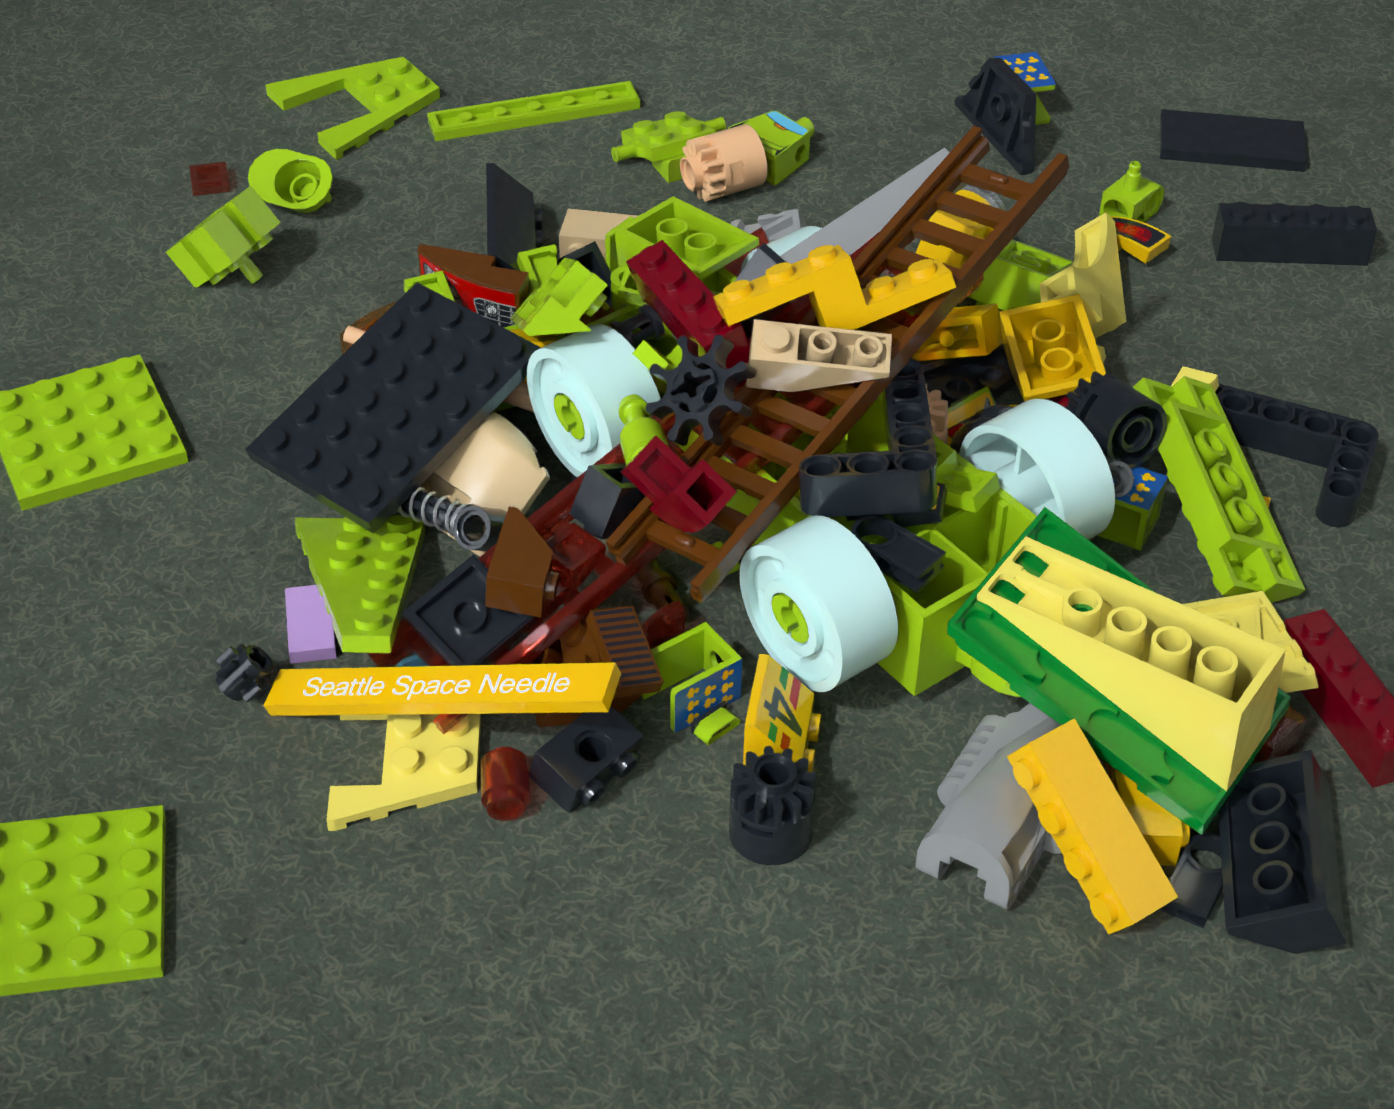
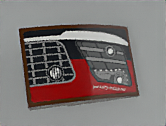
[417,244,530,328]

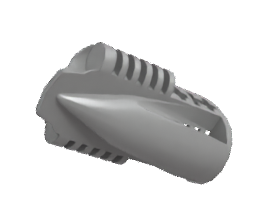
[916,703,1108,910]

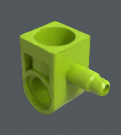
[1099,161,1165,222]

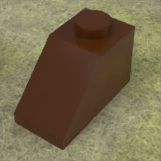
[485,506,560,618]

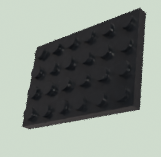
[246,282,541,534]

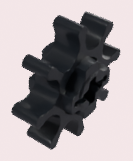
[646,334,756,446]

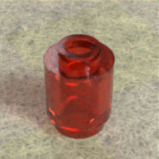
[481,746,530,821]

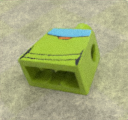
[728,111,815,186]

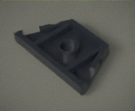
[954,58,1037,175]

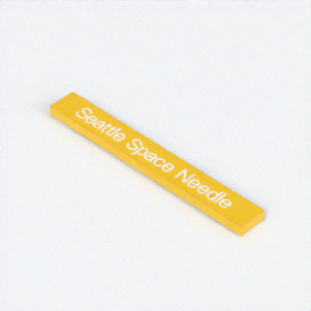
[263,662,621,716]

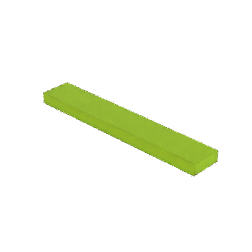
[427,81,640,141]

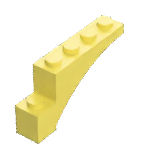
[1040,212,1126,339]

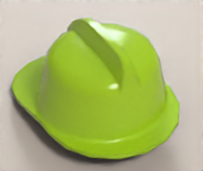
[248,149,333,213]

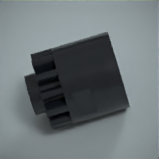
[1064,371,1167,469]
[729,746,816,865]

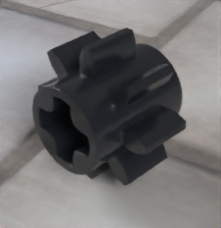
[216,643,274,703]

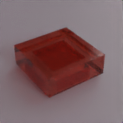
[189,162,230,196]

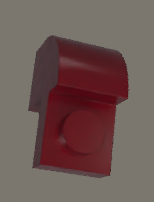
[621,435,737,533]

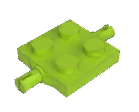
[611,111,726,163]

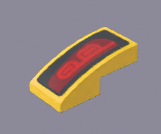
[1110,216,1172,264]

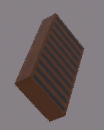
[586,606,664,698]

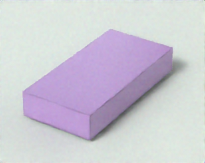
[285,585,337,664]

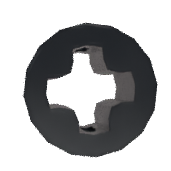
[608,304,665,349]

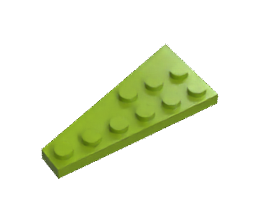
[295,515,425,653]

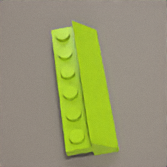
[510,257,607,336]
[1133,376,1305,603]

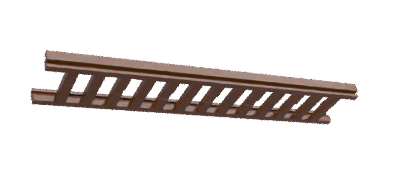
[605,126,1070,604]

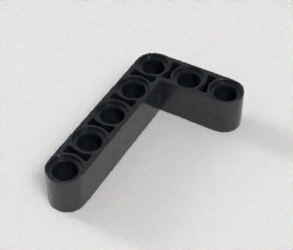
[799,359,937,517]
[1215,384,1379,528]

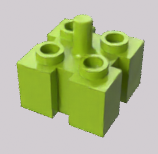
[166,186,281,288]

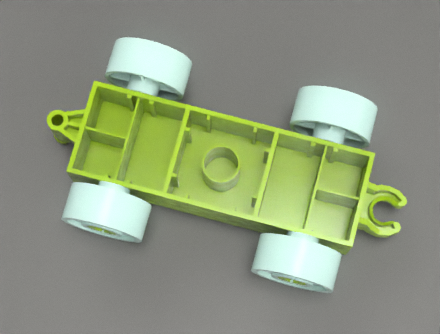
[527,226,1115,697]

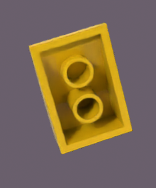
[999,294,1106,401]

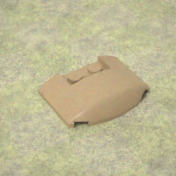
[420,411,550,563]

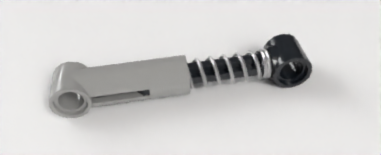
[392,486,507,552]

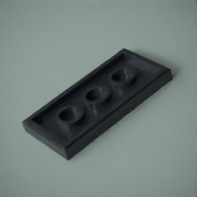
[1160,109,1307,172]

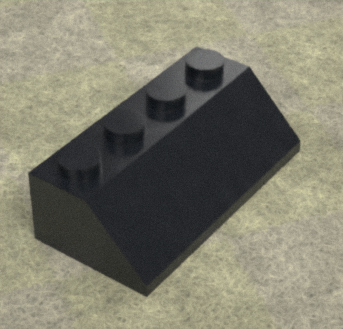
[486,163,543,271]
[1218,750,1347,954]

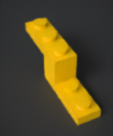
[713,245,956,330]

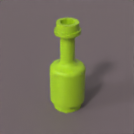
[618,394,670,466]

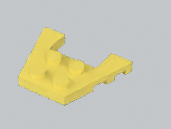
[1182,591,1318,693]
[326,714,481,831]

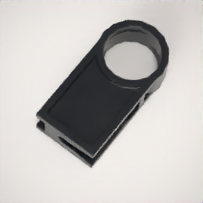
[852,515,946,593]
[1158,833,1223,928]

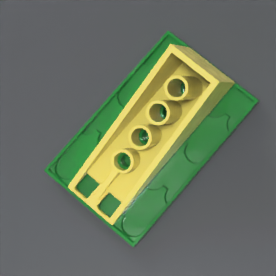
[947,507,1291,835]

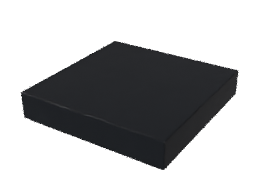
[402,554,536,666]

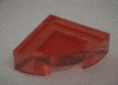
[642,600,685,649]

